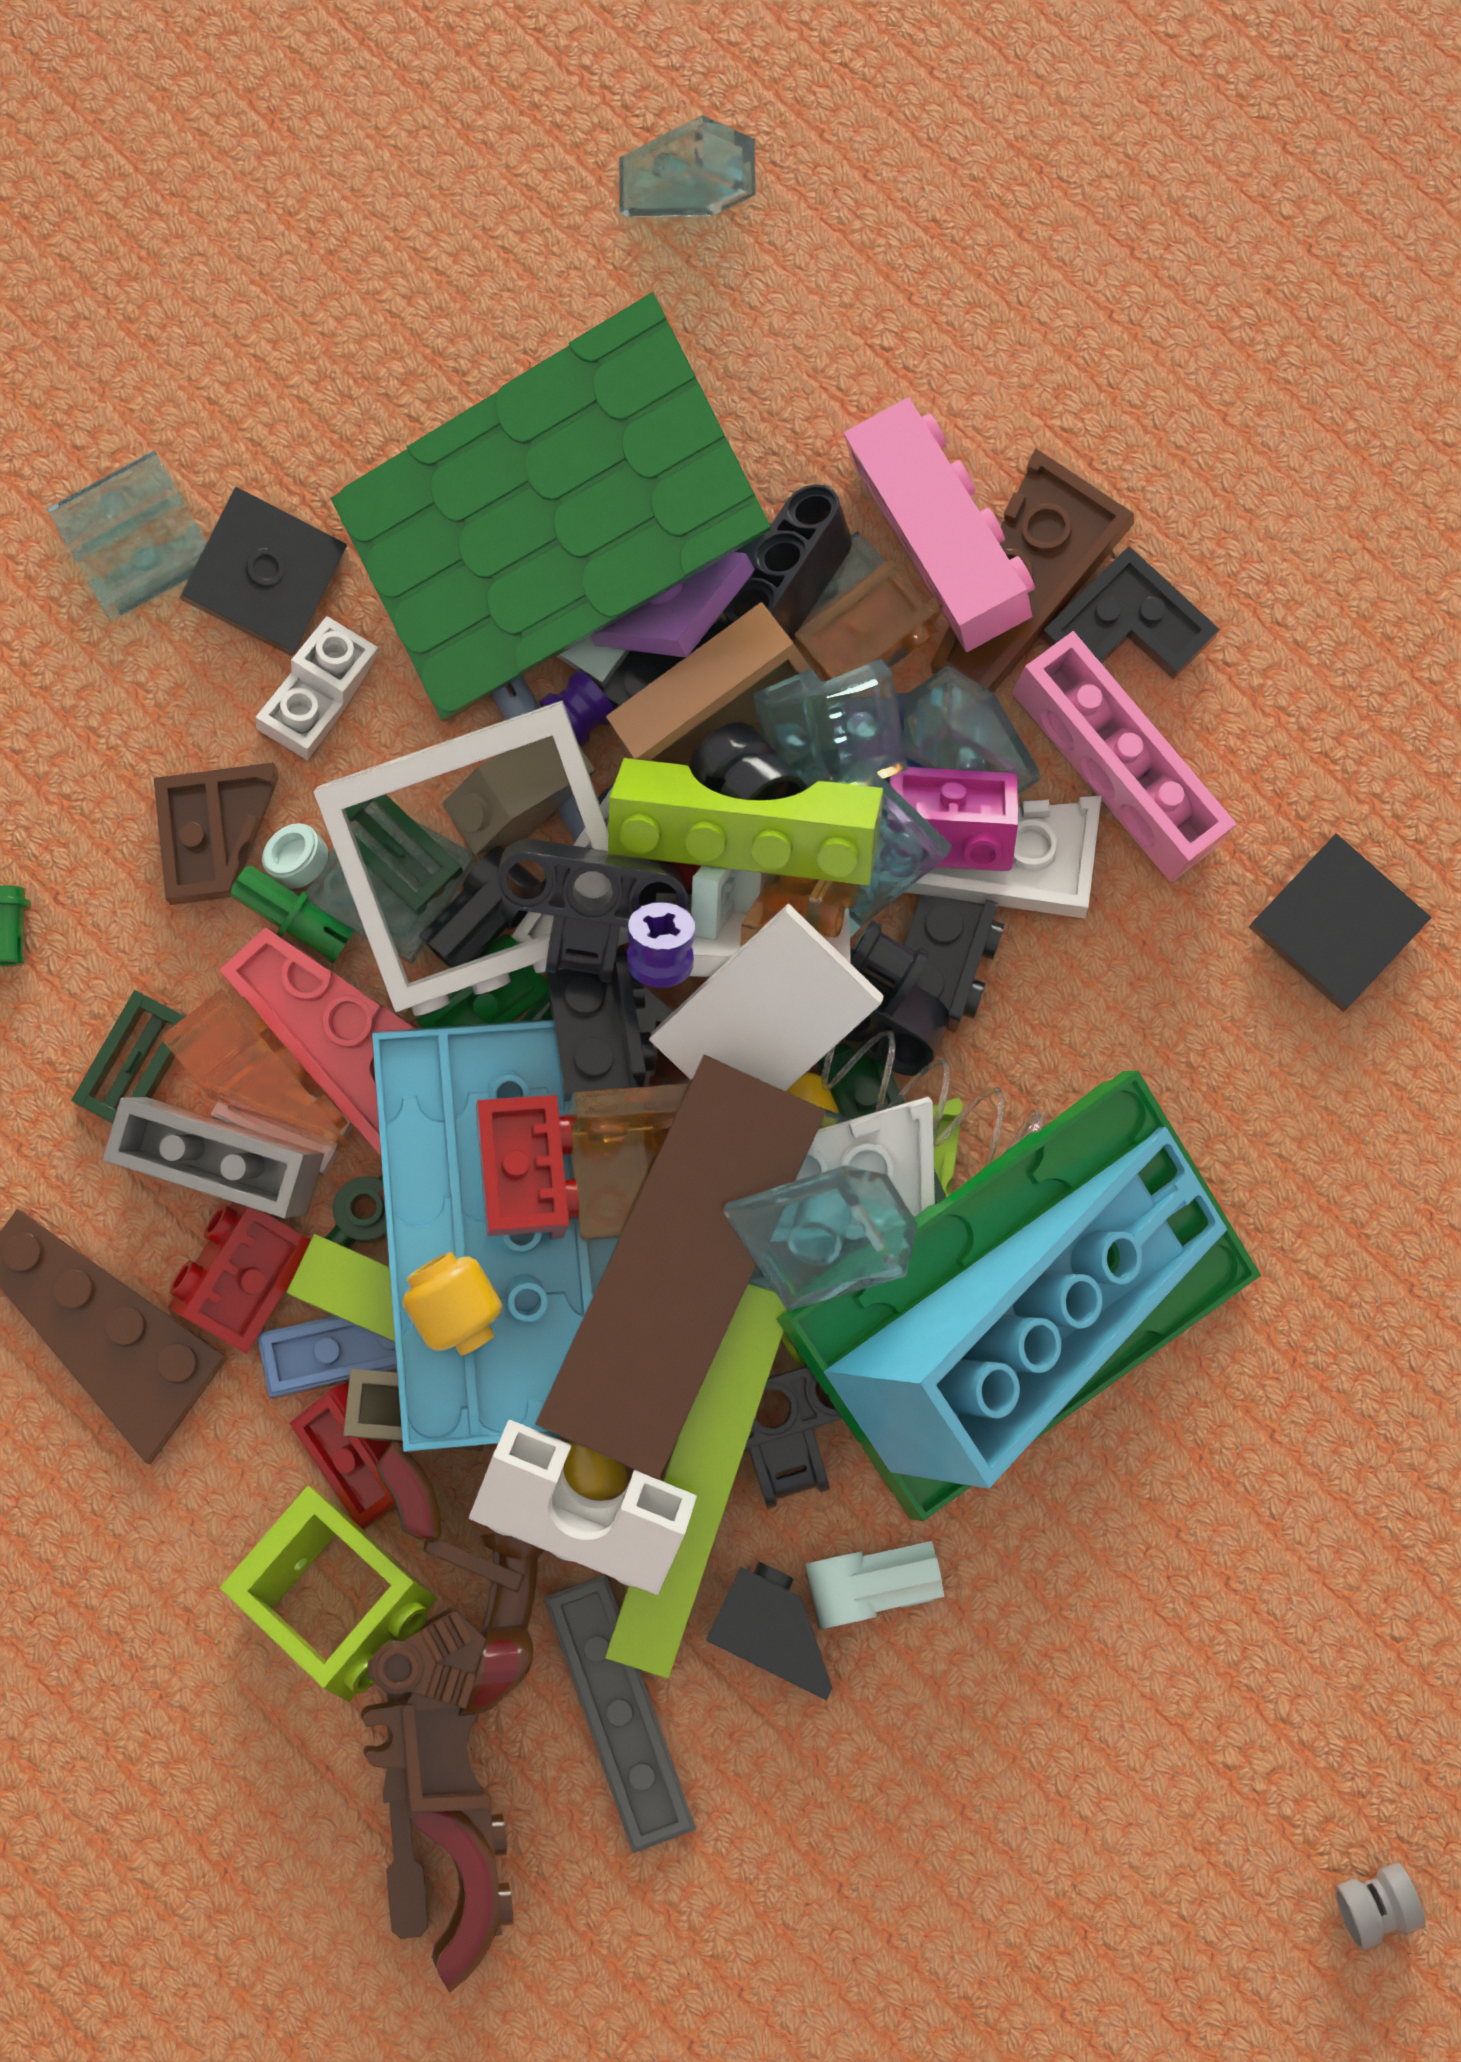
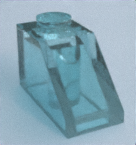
[619,115,756,217]
[903,666,1040,794]

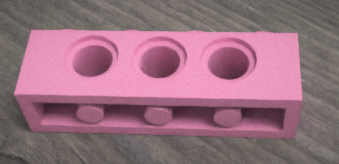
[1012,631,1237,883]

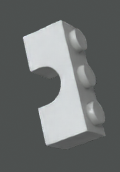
[468,1419,697,1595]

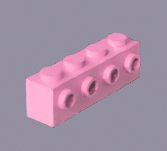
[843,397,1035,653]

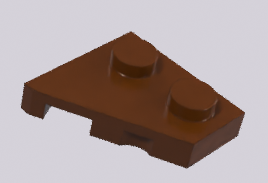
[154,762,279,905]

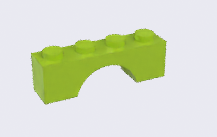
[608,758,883,886]

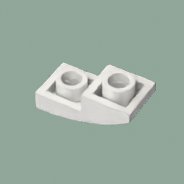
[255,616,378,761]

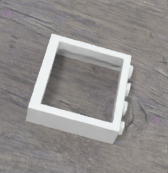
[313,700,629,1016]

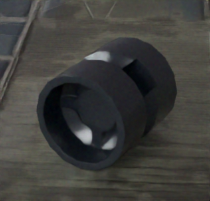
[689,722,807,801]

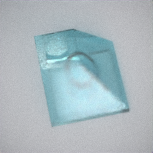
[723,1165,918,1311]

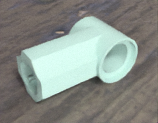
[805,1541,945,1630]

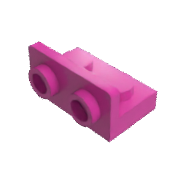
[885,766,1018,871]

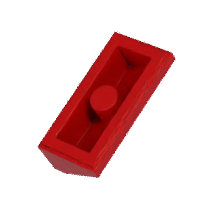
[289,1382,402,1530]

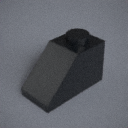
[706,1561,832,1700]

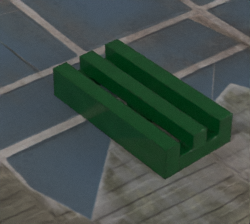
[344,794,463,916]
[71,990,194,1123]

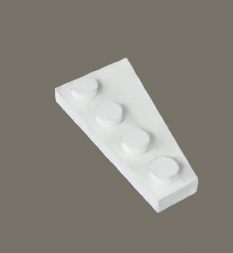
[836,796,1102,918]
[768,1097,935,1241]

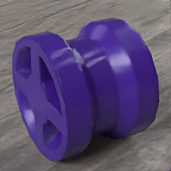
[539,669,615,748]
[627,903,695,987]

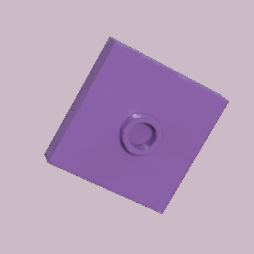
[590,552,755,658]

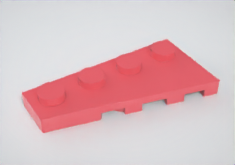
[219,927,416,1156]

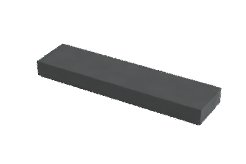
[544,1575,696,1853]

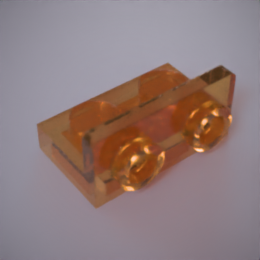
[740,874,860,947]

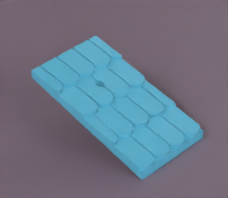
[372,1019,647,1452]

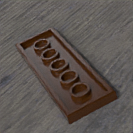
[535,1054,827,1480]

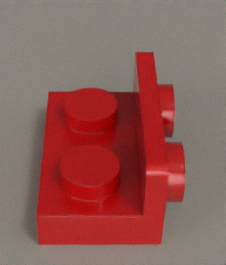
[475,1095,579,1239]
[169,1202,311,1354]

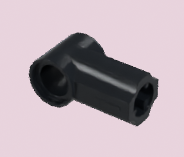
[419,846,542,968]

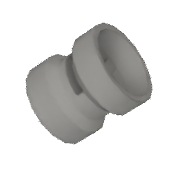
[1334,1862,1426,1952]

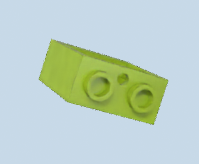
[219,1485,438,1702]

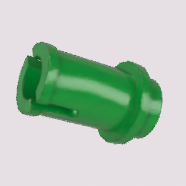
[0,885,31,967]

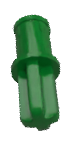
[230,866,355,963]

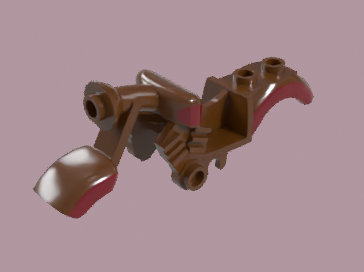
[361,1440,545,1993]

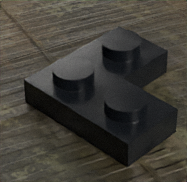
[1041,546,1220,679]

